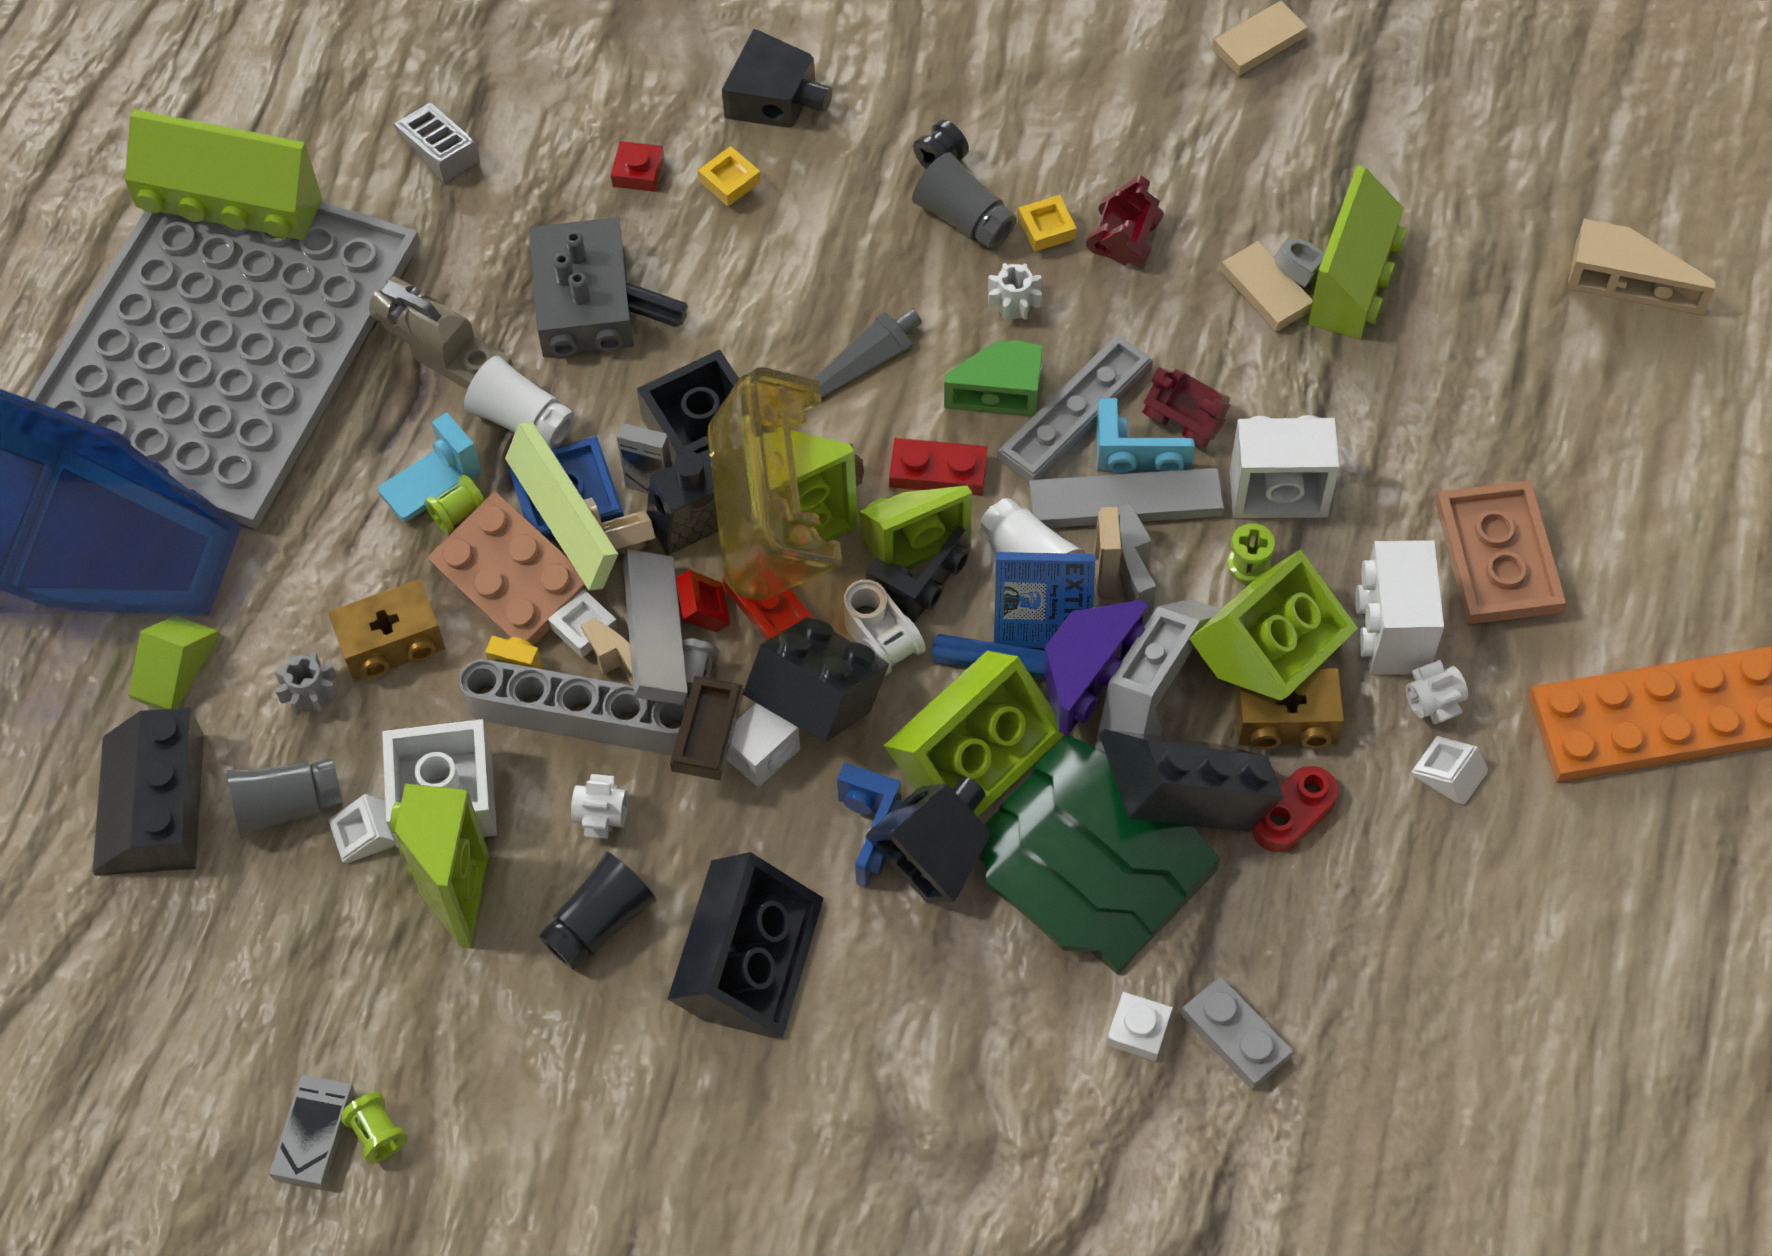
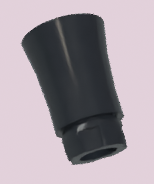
[539,851,657,970]

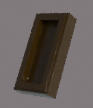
[670,676,744,781]

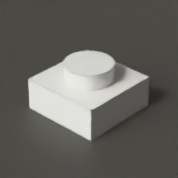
[548,589,618,658]
[1106,992,1173,1061]

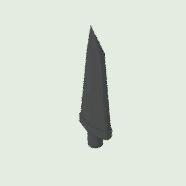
[797,309,922,413]

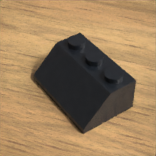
[92,708,204,876]
[1099,729,1284,832]
[667,852,824,1039]

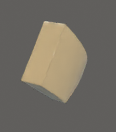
[580,618,633,686]

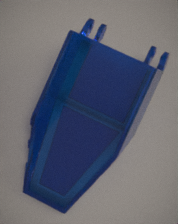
[0,389,242,616]

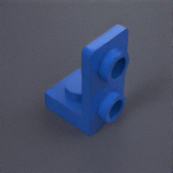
[837,762,903,887]

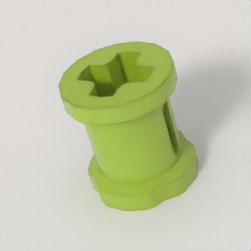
[424,474,485,535]
[1227,523,1275,585]
[341,1091,408,1164]

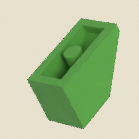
[944,340,1043,416]

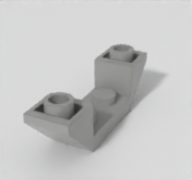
[1095,599,1221,754]

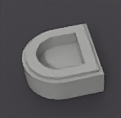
[1275,238,1325,288]

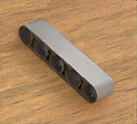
[459,660,688,755]

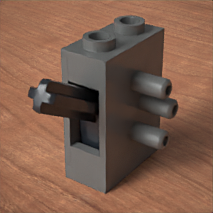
[529,217,688,357]

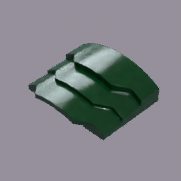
[979,735,1220,975]

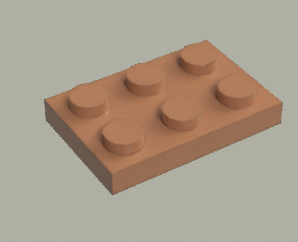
[1435,480,1566,625]
[427,491,589,646]

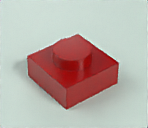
[610,141,664,192]
[676,569,730,632]

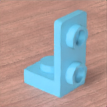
[1096,398,1195,474]
[378,412,482,522]

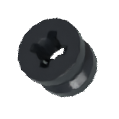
[913,119,969,170]

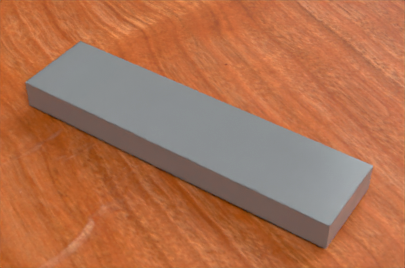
[997,334,1153,482]
[1029,468,1224,528]
[623,549,687,705]

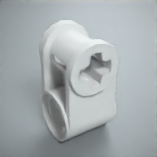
[844,580,926,677]

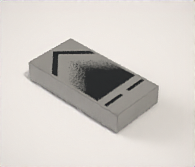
[616,423,672,493]
[269,1074,355,1190]

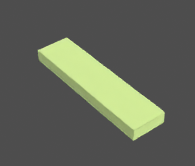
[505,422,618,590]

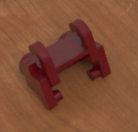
[1086,176,1164,267]
[1142,367,1231,448]

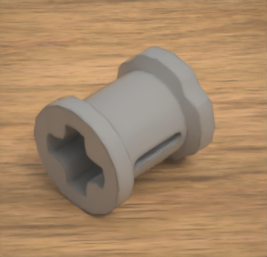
[682,639,719,698]

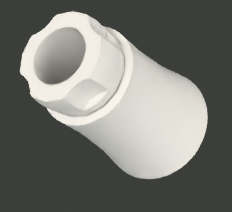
[464,355,575,449]
[979,498,1086,554]

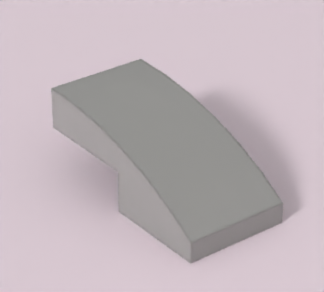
[1119,503,1156,612]

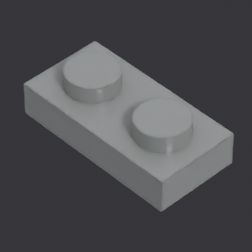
[1181,976,1293,1091]

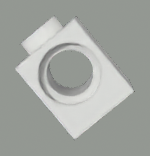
[726,703,800,788]

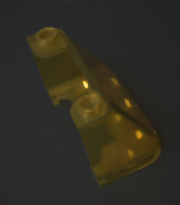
[708,367,843,600]

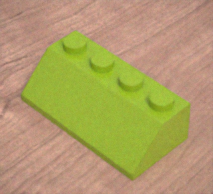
[125,109,322,240]

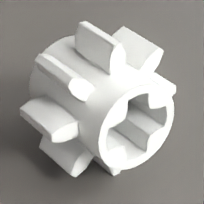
[988,263,1042,320]
[1406,660,1468,724]
[571,774,628,839]

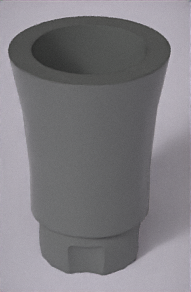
[912,152,1017,250]
[227,759,343,839]

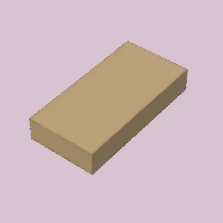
[1212,0,1308,76]
[1221,241,1313,332]
[1094,507,1121,598]

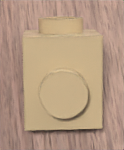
[584,497,656,554]

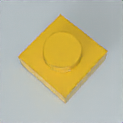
[697,146,761,207]
[1018,195,1077,252]
[485,636,544,670]

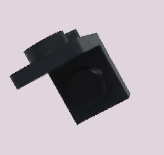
[866,525,970,622]

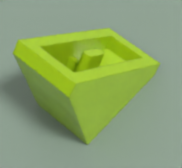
[128,615,220,709]

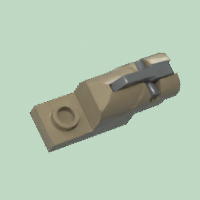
[369,276,513,389]

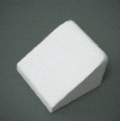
[1411,736,1488,805]
[328,794,395,863]

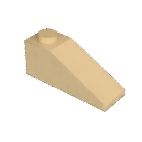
[1567,219,1716,315]

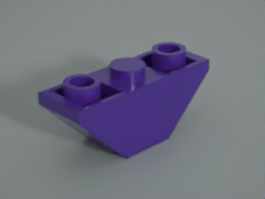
[1043,600,1149,736]

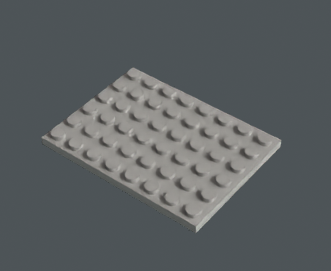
[9,201,420,529]

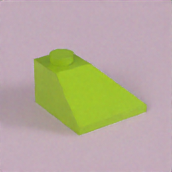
[859,486,972,570]

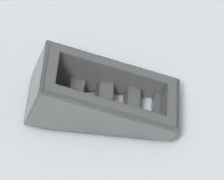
[394,103,480,183]

